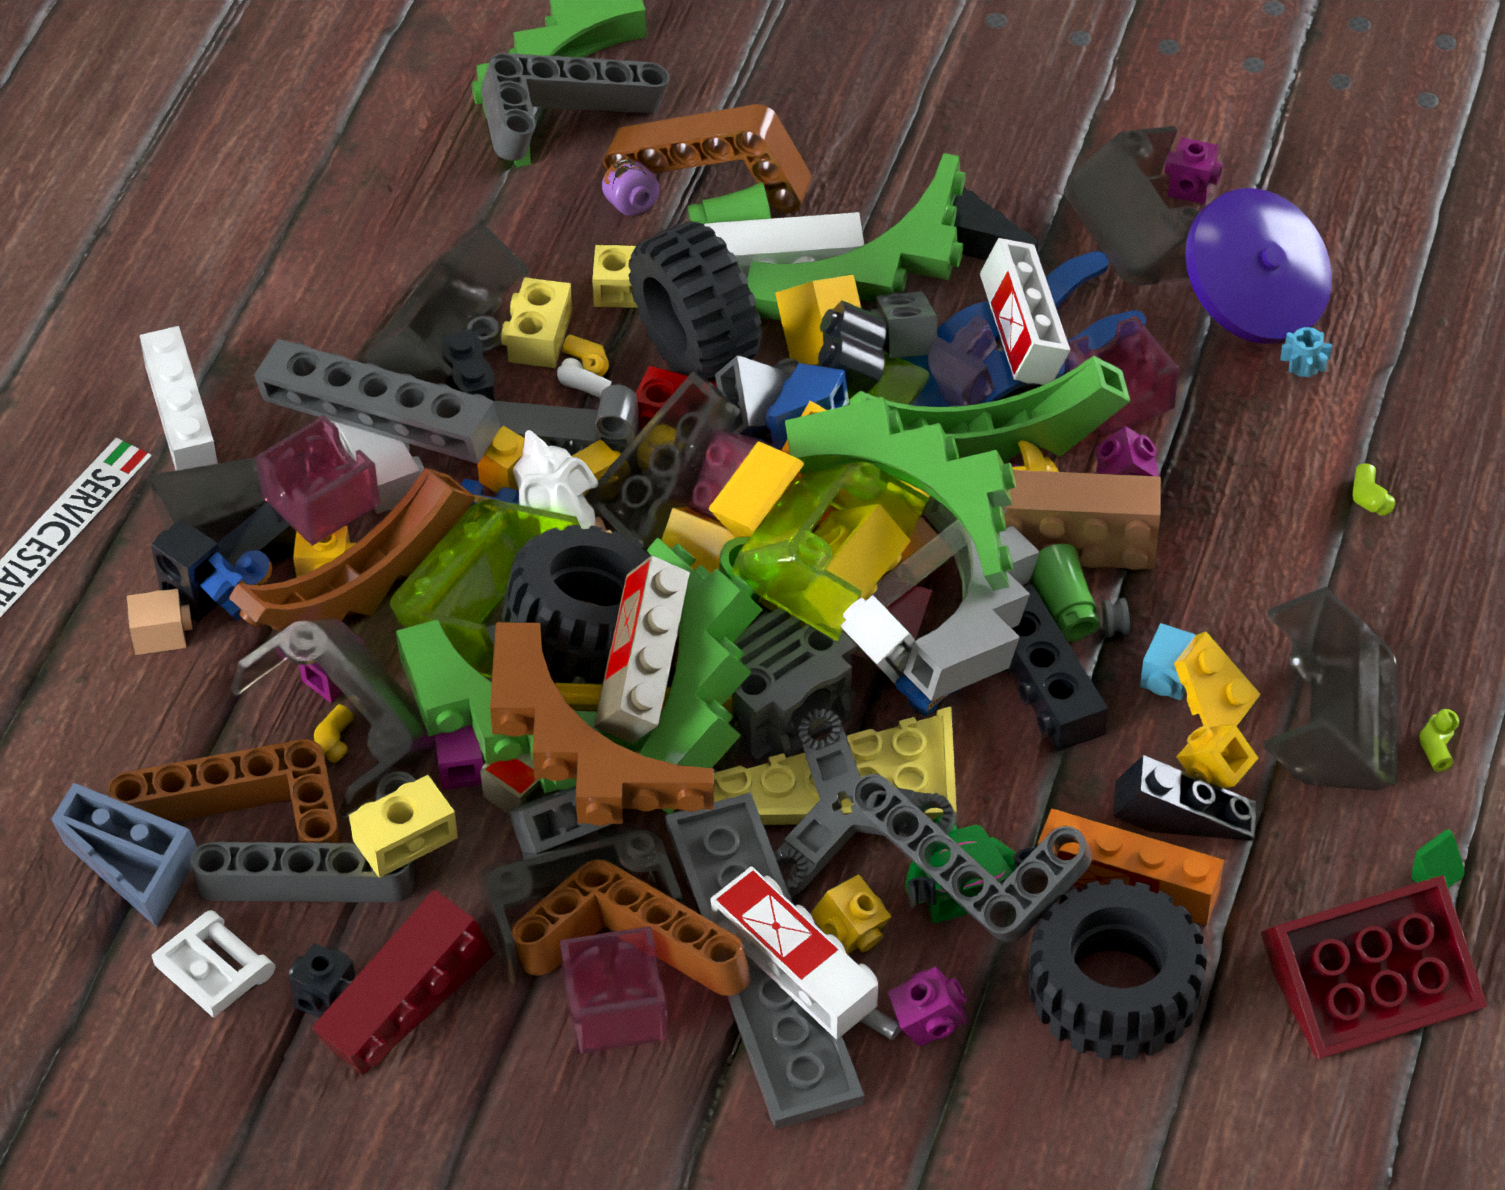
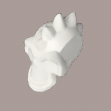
[513,430,598,532]

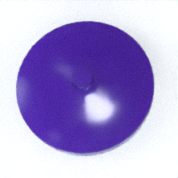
[1186,188,1332,344]

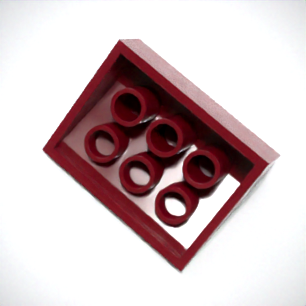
[1260,875,1488,1060]

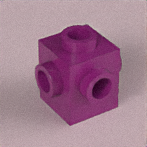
[1164,137,1223,204]
[1094,426,1159,477]
[888,966,968,1047]

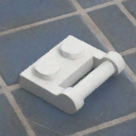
[152,910,275,1018]

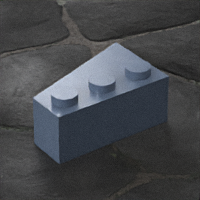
[51,783,197,927]

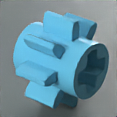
[1280,327,1332,377]

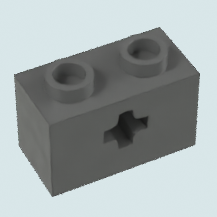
[508,786,611,853]

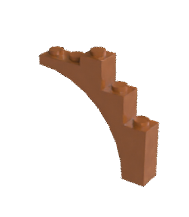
[229,468,476,652]
[490,622,714,826]

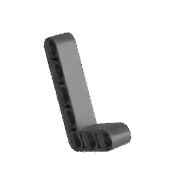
[481,53,669,161]
[190,771,417,903]
[852,774,1092,943]

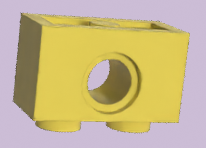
[349,775,458,878]

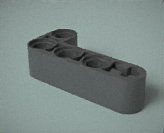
[494,385,639,465]

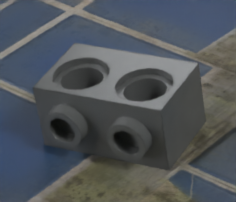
[870,291,938,358]

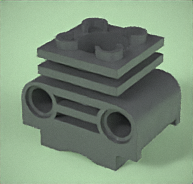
[732,604,857,765]

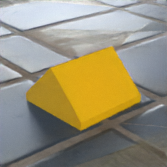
[775,275,861,366]
[708,441,804,538]

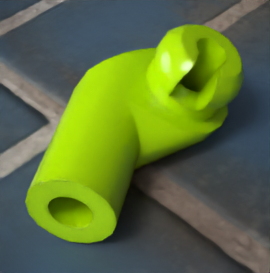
[1352,463,1395,516]
[1419,709,1459,772]

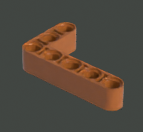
[603,104,812,214]
[108,739,340,843]
[511,860,751,995]

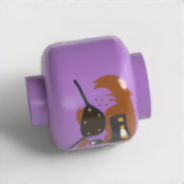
[602,158,659,216]

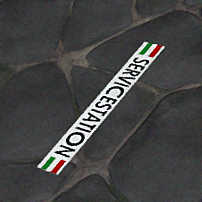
[0,438,152,617]

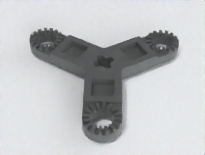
[774,709,956,896]

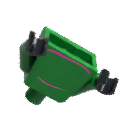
[904,816,1035,924]

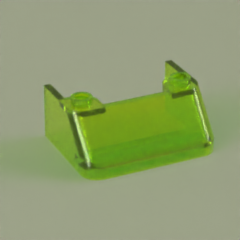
[732,462,930,641]
[390,499,581,678]

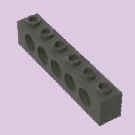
[254,339,501,464]

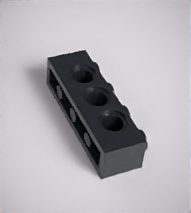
[1004,584,1108,751]

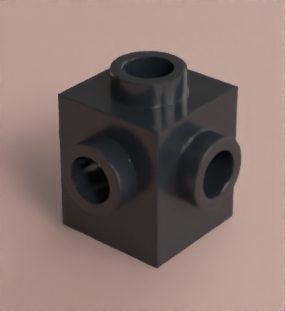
[288,943,356,1018]

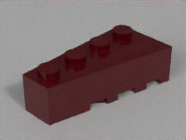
[312,889,495,1075]

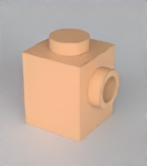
[127,589,193,655]

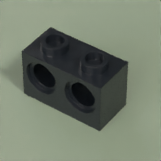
[151,519,219,622]

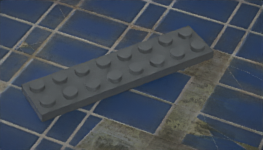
[666,792,864,1130]

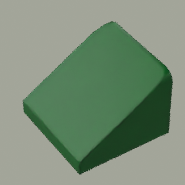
[1411,829,1465,889]

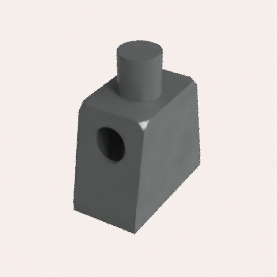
[715,356,791,444]

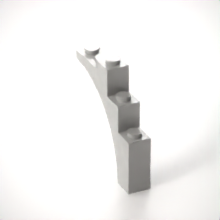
[904,496,1040,701]

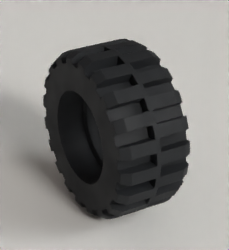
[628,221,762,381]
[502,525,651,682]
[1028,879,1207,1060]

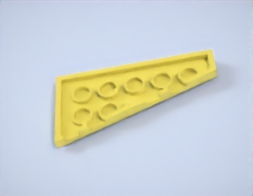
[714,706,957,825]

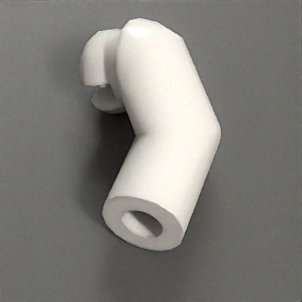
[557,358,612,398]

